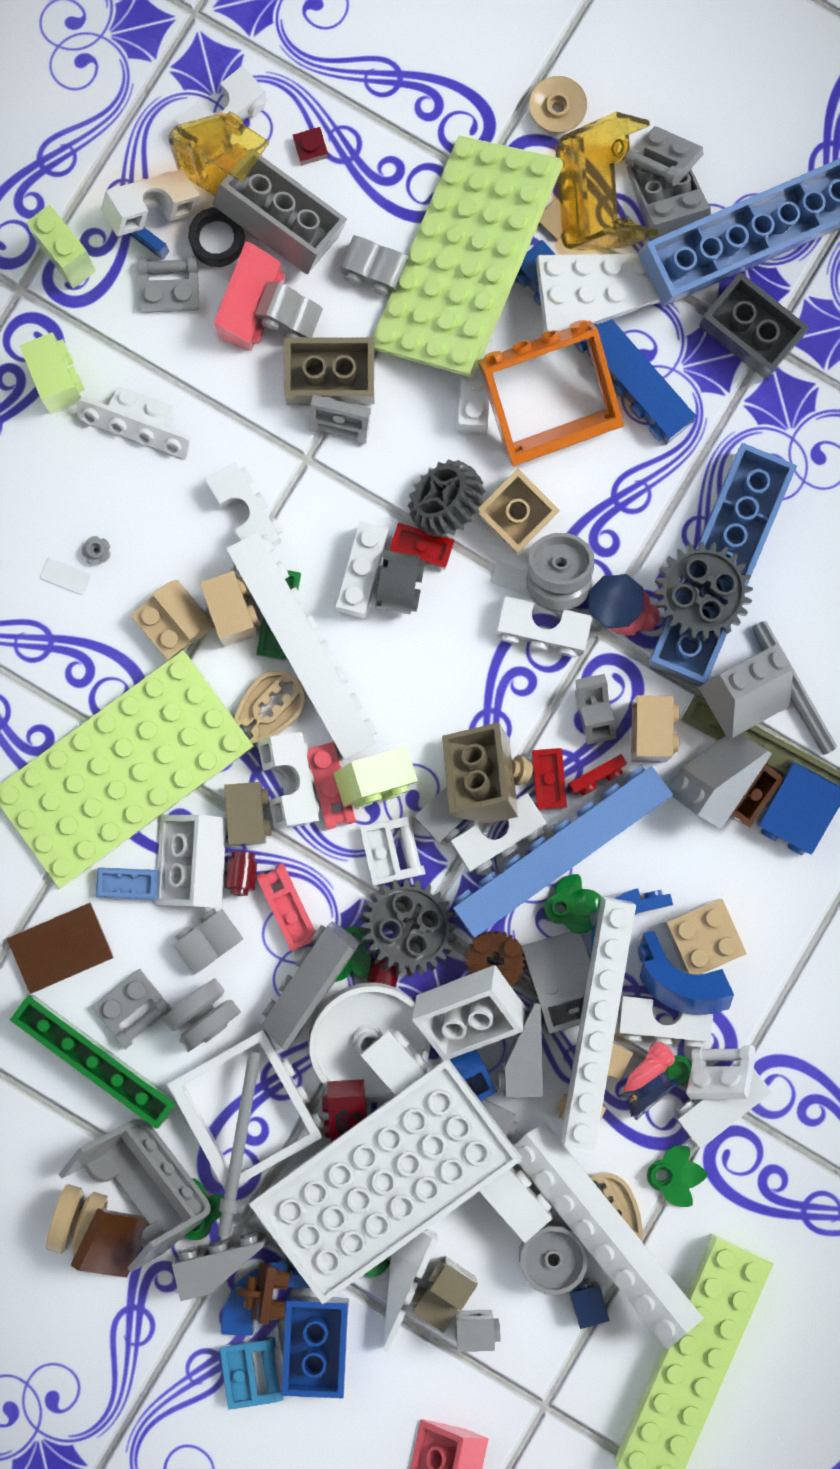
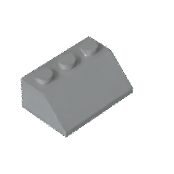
[698,644,793,740]

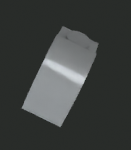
[575,673,616,745]

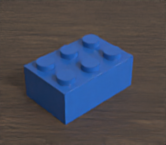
[281,1295,349,1399]

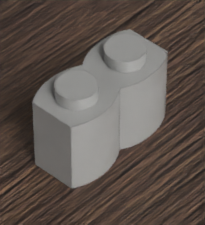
[340,235,408,295]
[255,282,323,338]
[173,908,244,975]

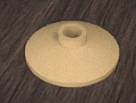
[529,76,587,133]

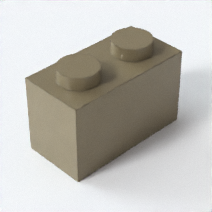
[224,782,272,846]

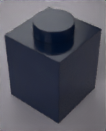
[569,1278,610,1330]

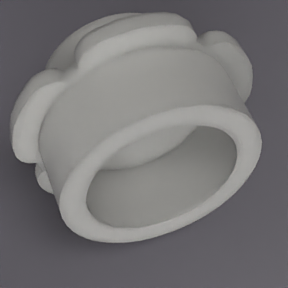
[82,536,111,565]

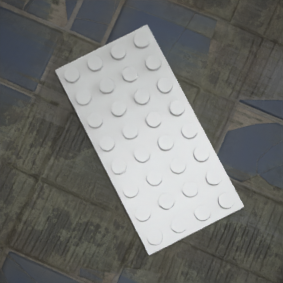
[249,1057,522,1305]

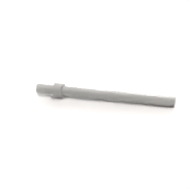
[217,1051,261,1238]

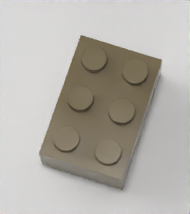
[284,337,375,405]

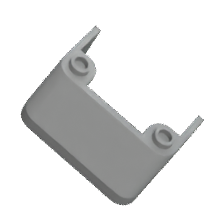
[58,1119,210,1272]

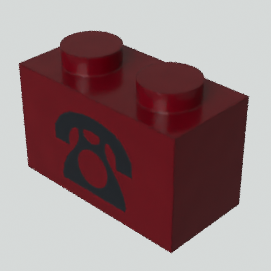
[322,1079,367,1142]

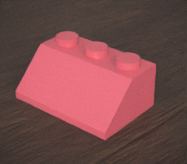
[214,241,285,351]
[410,1419,489,1469]

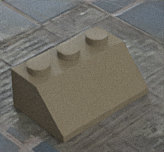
[442,722,518,824]

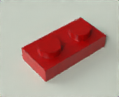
[389,522,455,570]
[531,748,567,810]
[567,753,627,797]

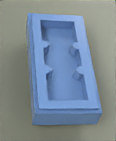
[96,867,159,900]

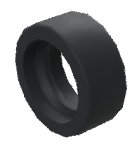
[188,207,245,267]

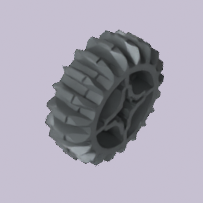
[407,459,486,538]

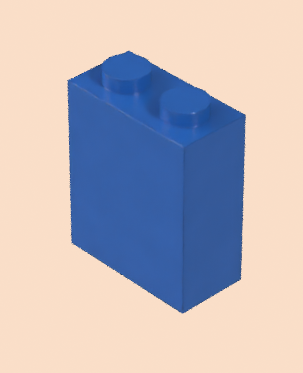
[757,760,840,856]

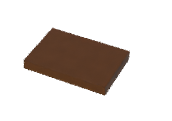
[7,902,115,994]
[70,1208,150,1278]

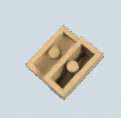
[131,579,215,661]

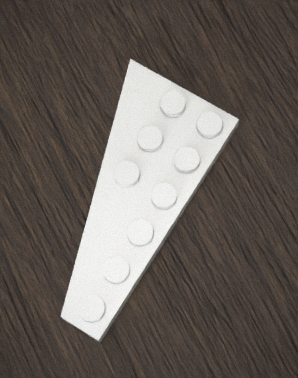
[536,254,660,333]

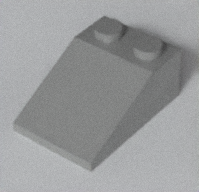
[668,733,772,829]
[497,1002,543,1098]

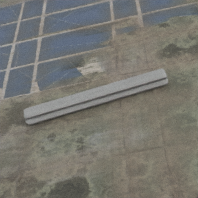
[752,621,837,755]

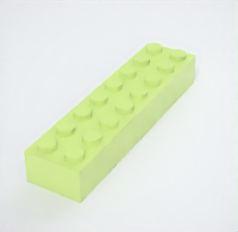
[614,1234,774,1469]

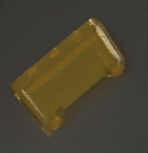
[167,111,270,196]
[555,111,658,251]

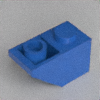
[449,1049,498,1101]

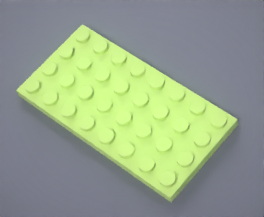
[373,135,564,378]
[0,650,255,889]

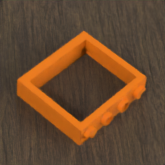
[478,320,624,467]

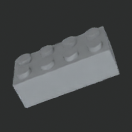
[212,149,347,275]

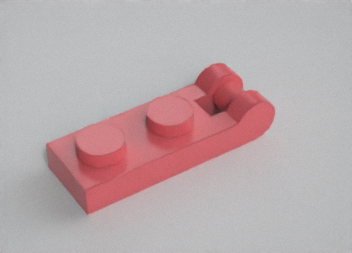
[307,742,356,830]
[256,863,316,952]

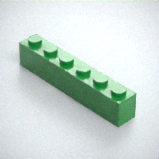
[10,995,177,1129]

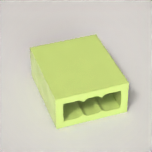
[26,204,96,289]

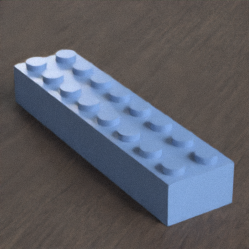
[637,158,840,307]
[647,442,797,687]
[452,765,673,938]

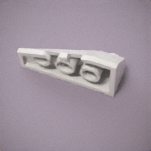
[383,1229,438,1352]

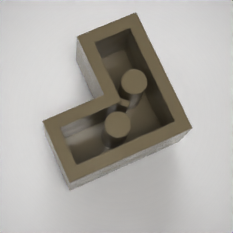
[411,1256,478,1333]

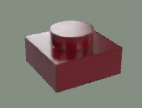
[292,127,329,165]

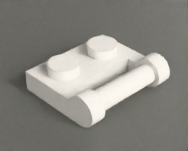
[360,816,426,886]
[686,1045,755,1100]

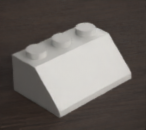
[155,815,227,908]

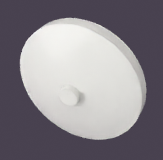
[308,983,430,1103]

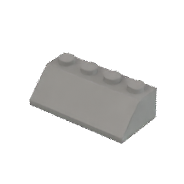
[261,921,361,1051]

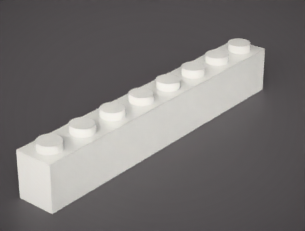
[226,531,378,760]
[560,897,636,1150]
[361,1028,553,1243]
[514,1122,704,1349]

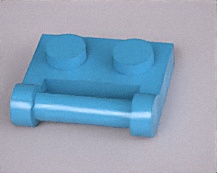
[220,1337,284,1410]

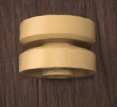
[46,1184,109,1258]

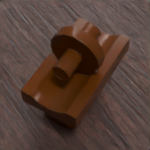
[237,1262,290,1325]

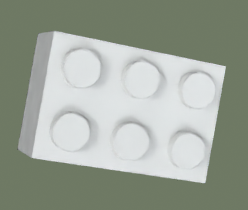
[412,965,526,1060]

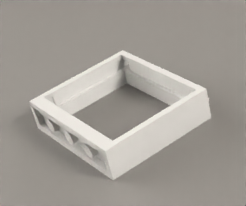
[167,1029,324,1190]

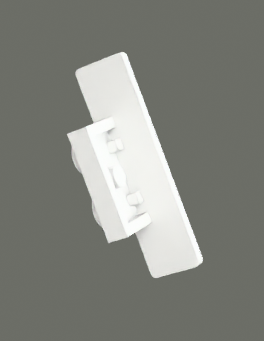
[77,386,191,459]

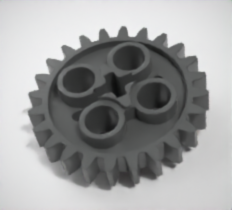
[653,542,753,641]
[359,879,457,977]

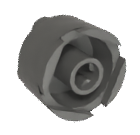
[375,550,426,615]

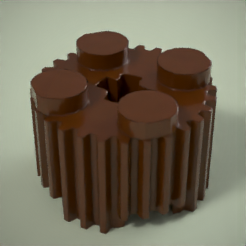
[464,931,526,987]

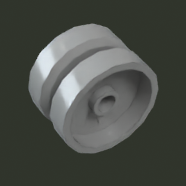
[527,533,594,610]
[162,978,241,1053]
[519,1222,588,1295]

